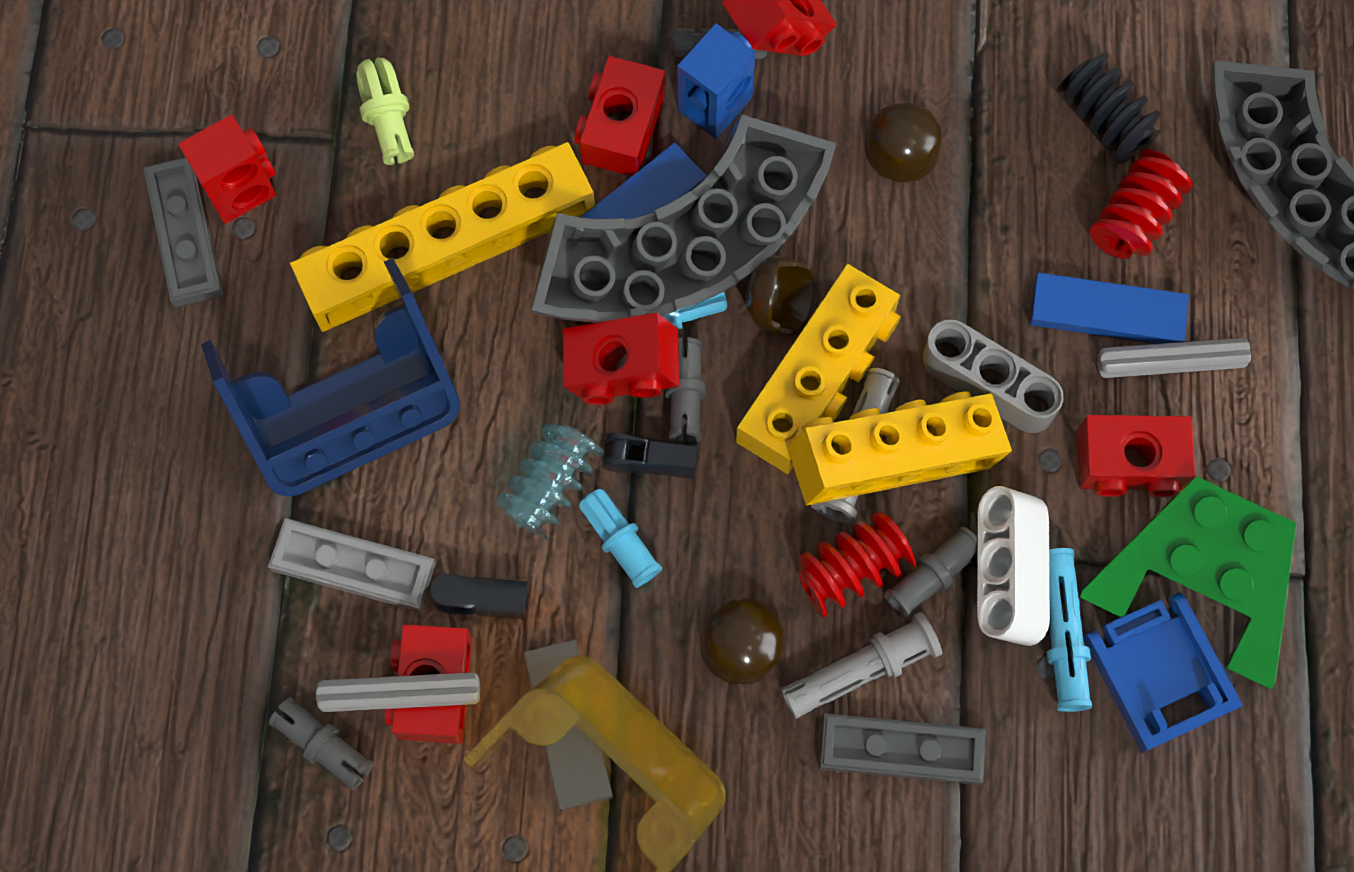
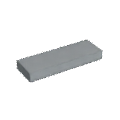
[268,518,436,612]

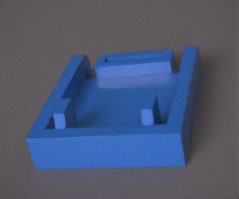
[1084,592,1243,753]

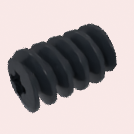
[1057,52,1161,164]

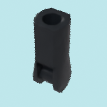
[602,432,698,479]
[430,574,529,619]

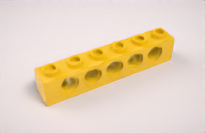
[290,142,595,332]

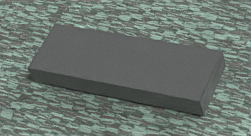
[143,157,224,307]
[524,639,613,811]
[819,713,986,785]

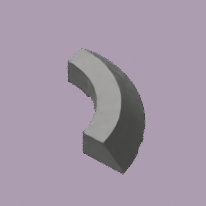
[1212,60,1354,290]
[530,115,837,323]

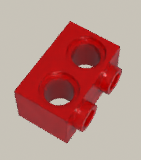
[178,114,277,224]

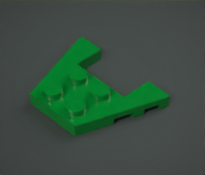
[1079,476,1297,690]

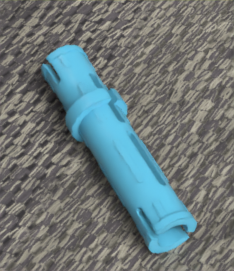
[1047,548,1092,712]

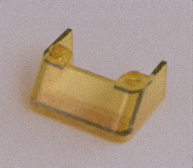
[463,655,726,872]

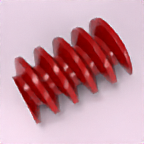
[1089,149,1193,259]
[798,512,916,619]

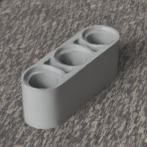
[922,320,1064,433]

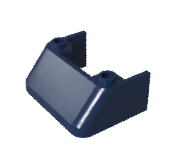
[201,258,460,496]

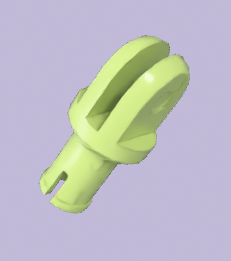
[357,57,414,165]

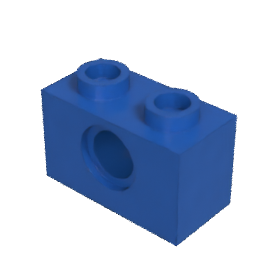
[677,24,755,139]

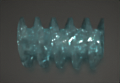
[496,424,605,540]

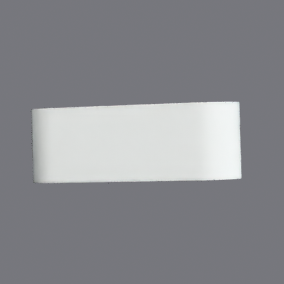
[977,486,1050,646]

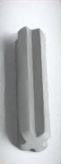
[1097,338,1251,378]
[316,673,481,712]

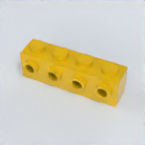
[736,264,901,474]
[787,391,1012,506]

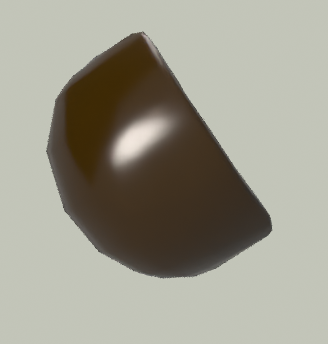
[866,103,942,183]
[745,256,815,335]
[701,598,784,684]

